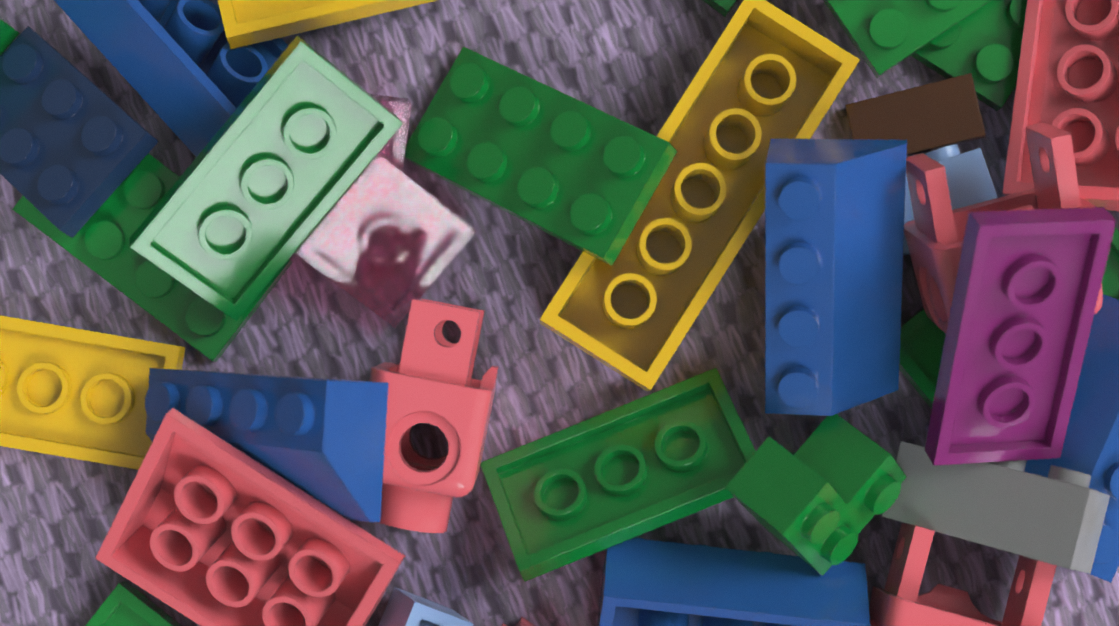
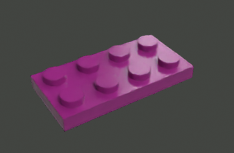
[924,207,1116,466]

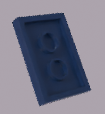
[0,26,159,238]

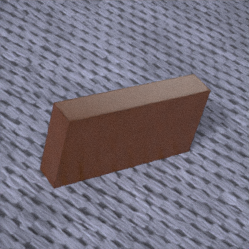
[845,73,986,156]

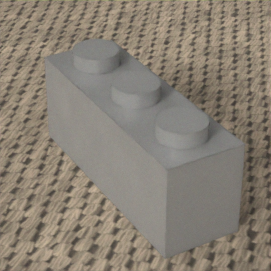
[882,436,1110,574]

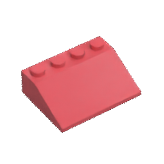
[1002,0,1119,212]
[95,408,405,626]

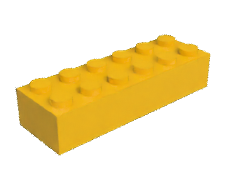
[539,0,860,391]

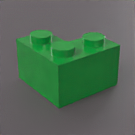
[725,414,907,576]

